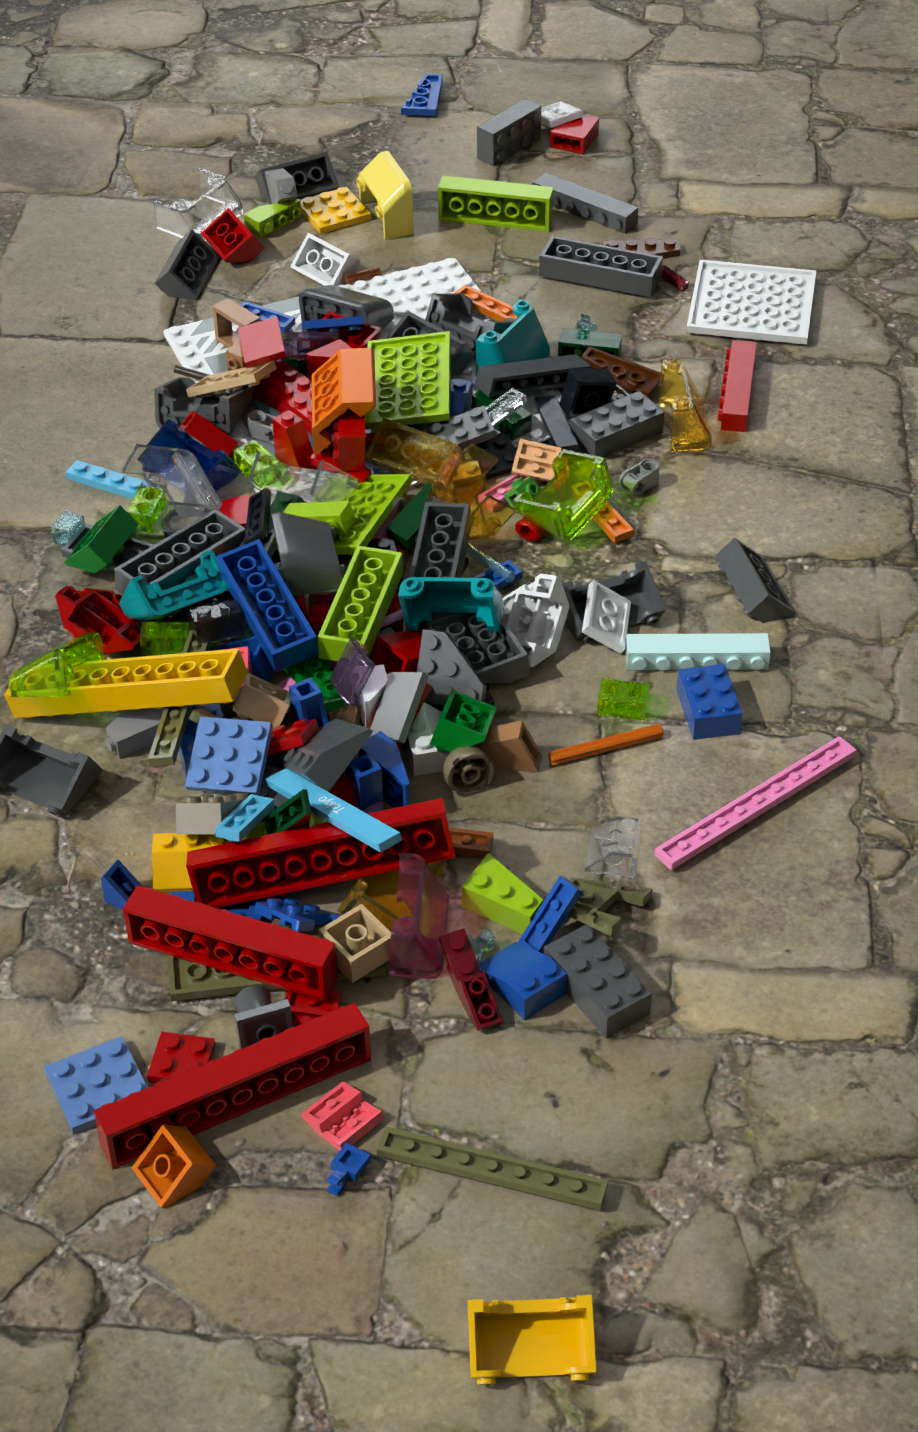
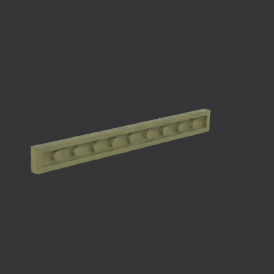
[148,616,218,767]

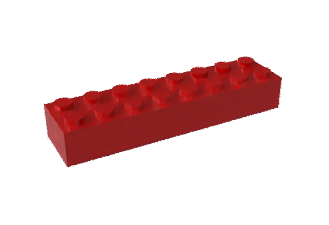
[123,885,338,1001]

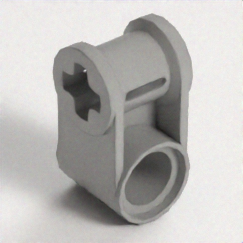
[247,410,276,445]
[618,459,659,496]

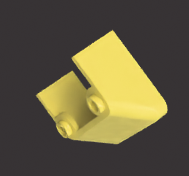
[356,151,413,240]

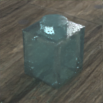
[51,511,85,546]

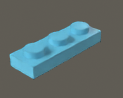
[216,794,274,842]

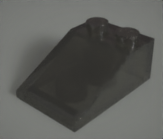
[184,597,244,646]

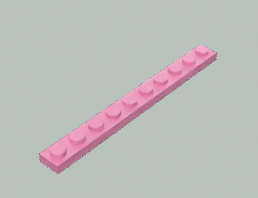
[654,736,856,870]

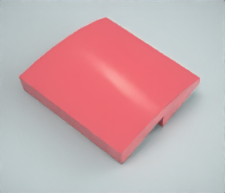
[301,1081,384,1151]

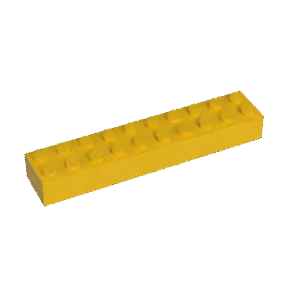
[4,649,248,718]

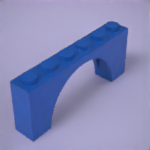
[289,678,384,814]

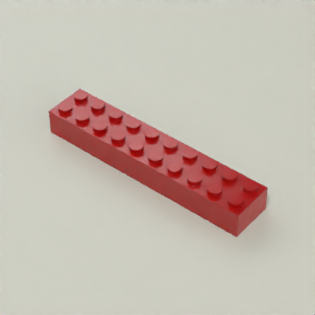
[186,798,456,908]
[93,1002,371,1169]

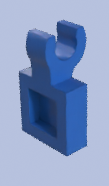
[327,1143,371,1196]

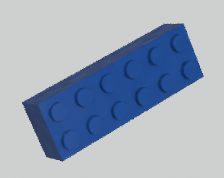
[216,539,319,672]

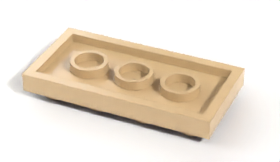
[186,361,277,398]

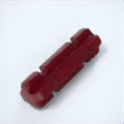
[662,265,689,291]

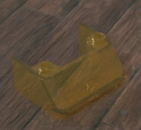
[433,443,516,540]

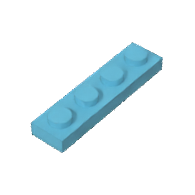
[65,460,151,501]

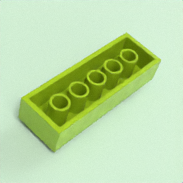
[438,175,554,232]
[318,545,403,666]

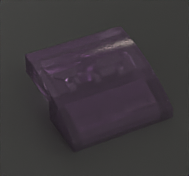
[330,637,376,705]

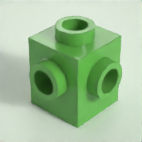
[503,476,544,513]

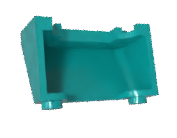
[476,299,550,377]
[119,550,228,620]
[398,577,503,632]

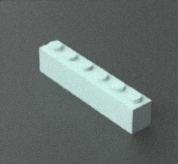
[626,633,770,671]

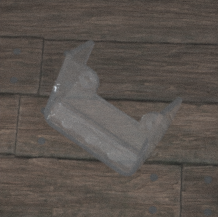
[153,168,243,241]
[122,444,222,532]
[247,451,359,503]

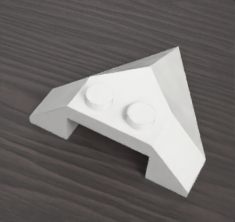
[502,574,570,667]

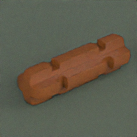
[344,267,382,284]

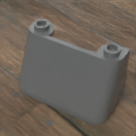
[299,285,394,330]
[425,293,517,358]
[154,377,253,436]
[271,512,345,597]
[562,561,666,642]
[0,724,103,817]

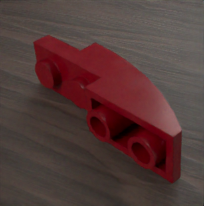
[438,928,504,1031]

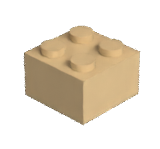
[232,673,290,728]
[319,904,395,983]

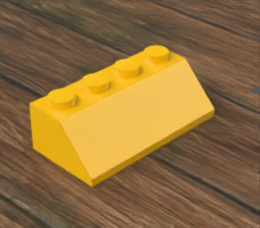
[152,833,230,892]

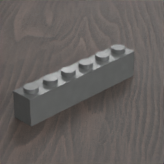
[532,172,638,233]
[475,354,591,397]

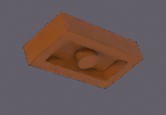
[450,827,494,857]

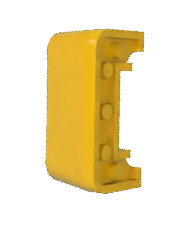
[467,1295,596,1385]

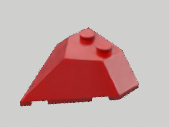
[55,586,143,654]

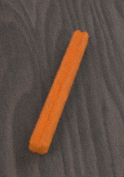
[548,724,664,766]

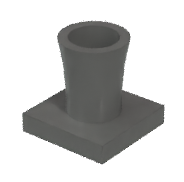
[234,985,294,1049]

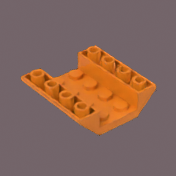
[312,348,376,455]

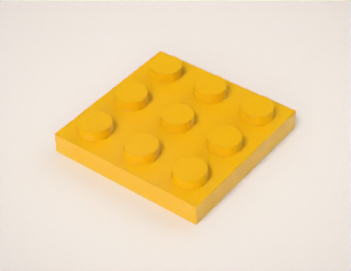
[301,187,371,234]

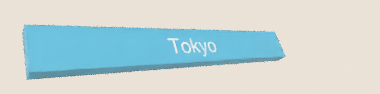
[265,768,402,852]

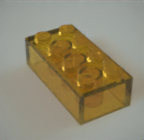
[365,418,465,492]

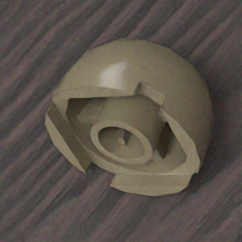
[443,746,494,796]

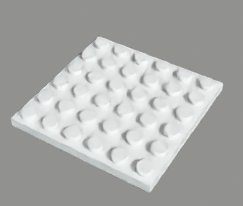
[686,260,816,344]

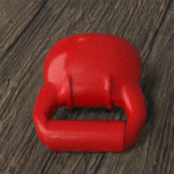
[515,513,554,542]

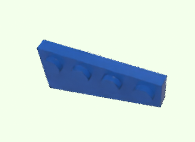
[401,73,443,117]

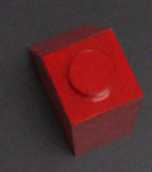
[550,115,599,154]
[180,410,238,460]
[272,410,319,480]

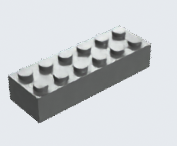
[539,236,663,297]
[409,502,472,627]
[114,509,246,594]

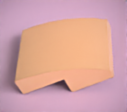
[511,439,562,483]

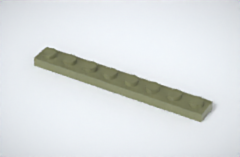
[377,1126,608,1211]

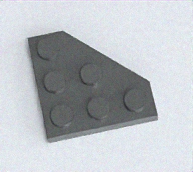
[417,630,487,705]

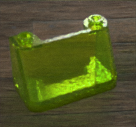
[513,449,613,541]
[8,633,103,697]

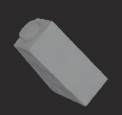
[265,168,298,204]
[105,708,163,759]

